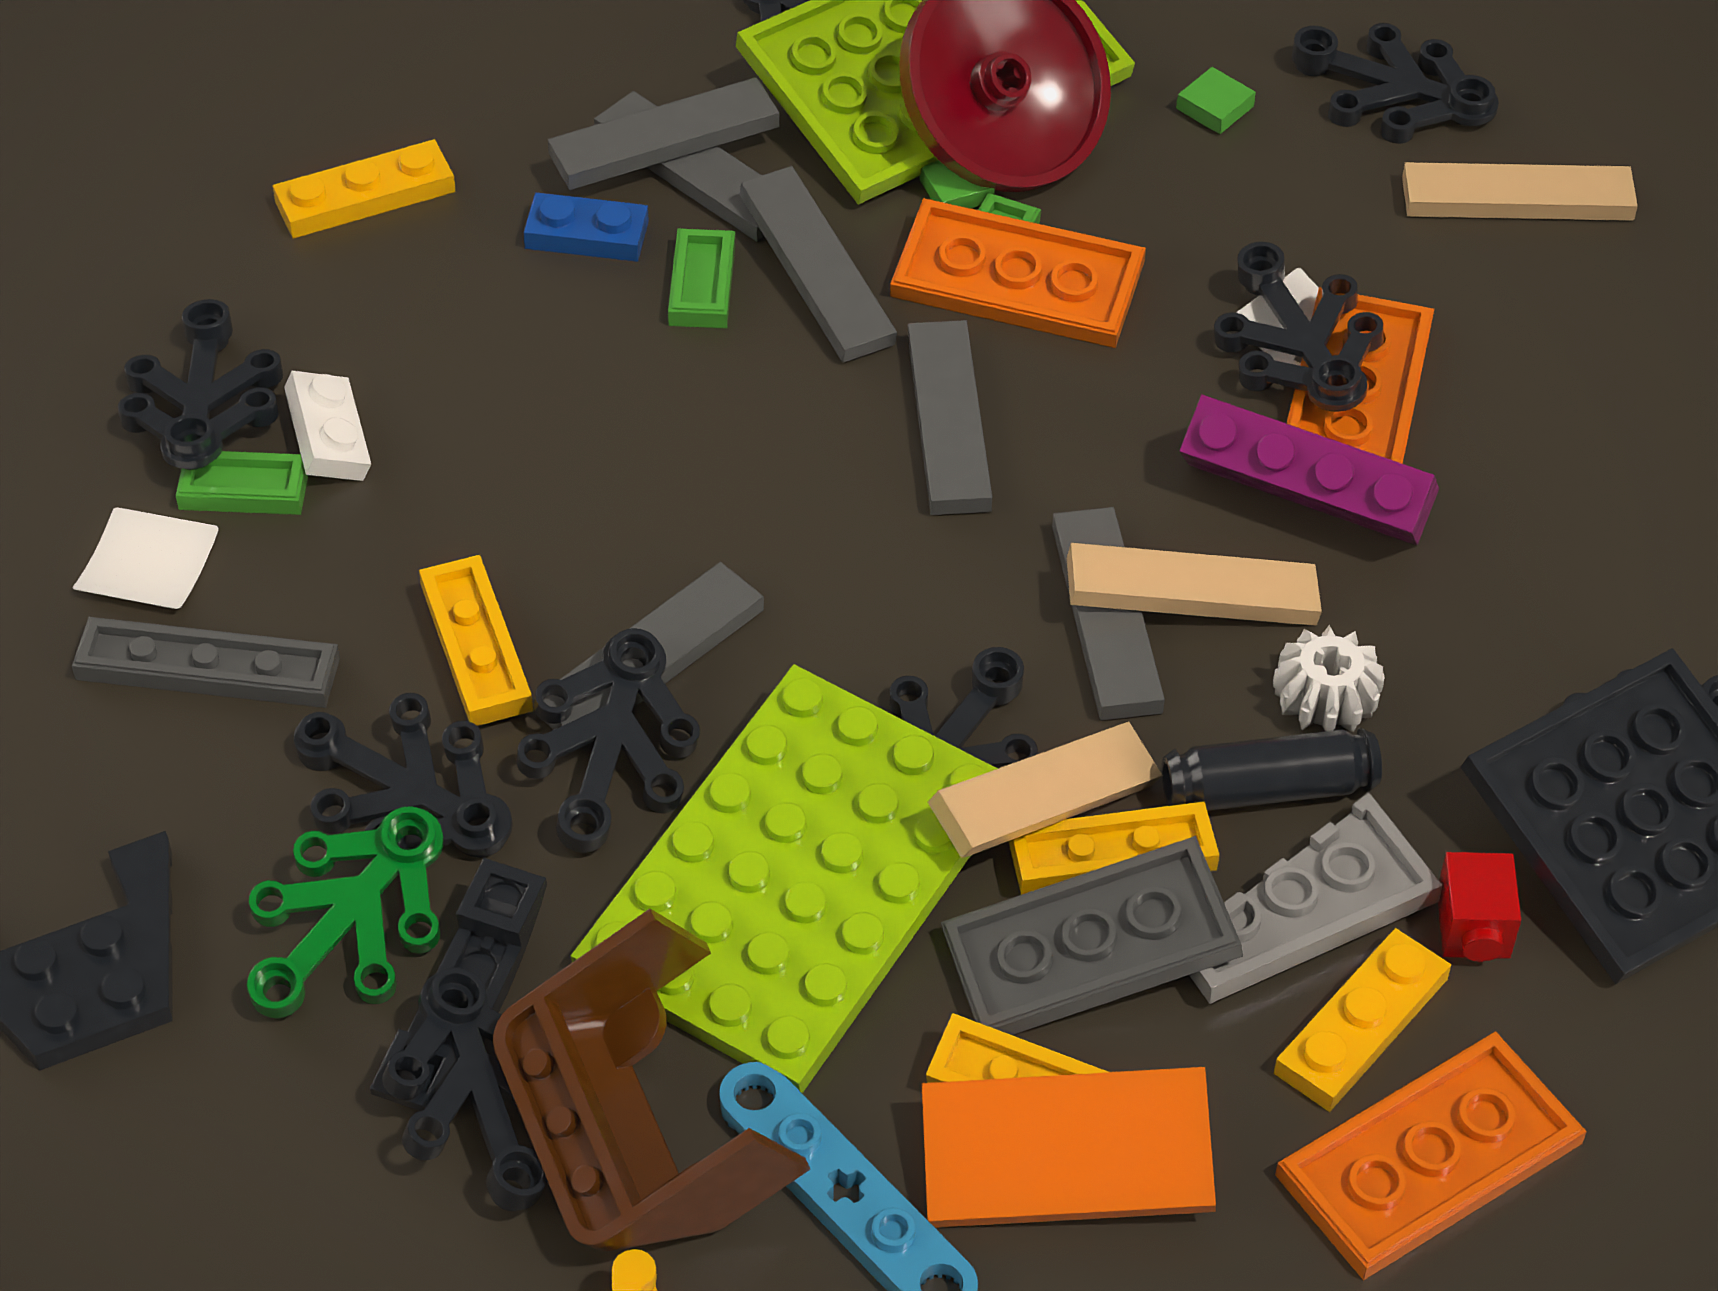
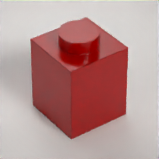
[1438,852,1521,962]

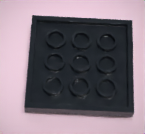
[1461,648,1718,984]

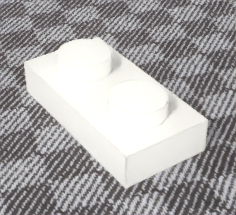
[284,371,371,481]

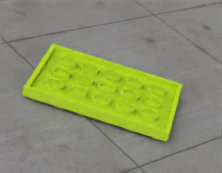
[735,0,1135,205]
[571,664,998,1093]

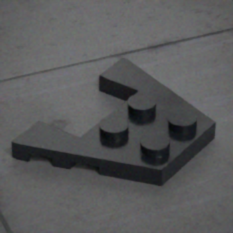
[0,831,173,1071]

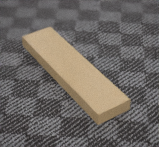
[1402,162,1638,221]
[1067,543,1322,626]
[928,721,1163,859]

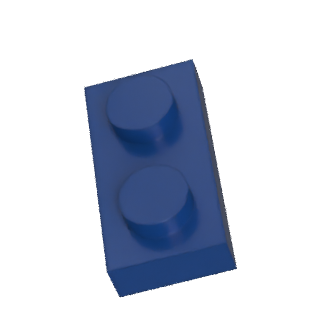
[524,192,649,262]

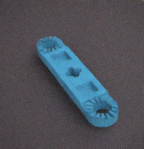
[720,1062,978,1291]

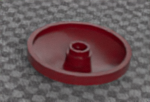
[899,0,1111,192]

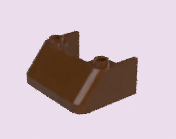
[493,909,811,1252]

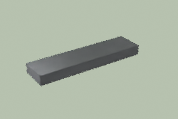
[548,77,779,190]
[594,91,764,242]
[739,166,897,363]
[908,320,992,515]
[1052,507,1165,721]
[533,561,764,730]
[72,617,340,708]

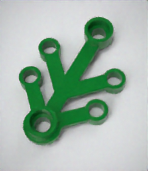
[247,806,444,1018]

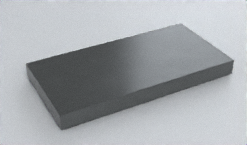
[941,836,1243,1035]

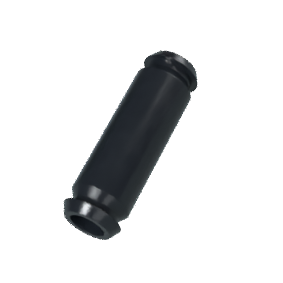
[1162,728,1382,811]

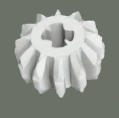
[1273,625,1385,732]

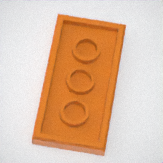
[890,198,1146,348]
[1287,287,1434,464]
[1275,1031,1587,1281]
[922,1067,1216,1228]

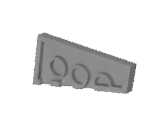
[1189,792,1442,1004]

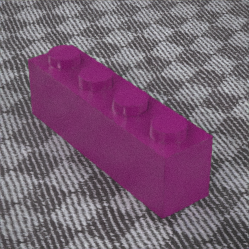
[1180,394,1439,545]

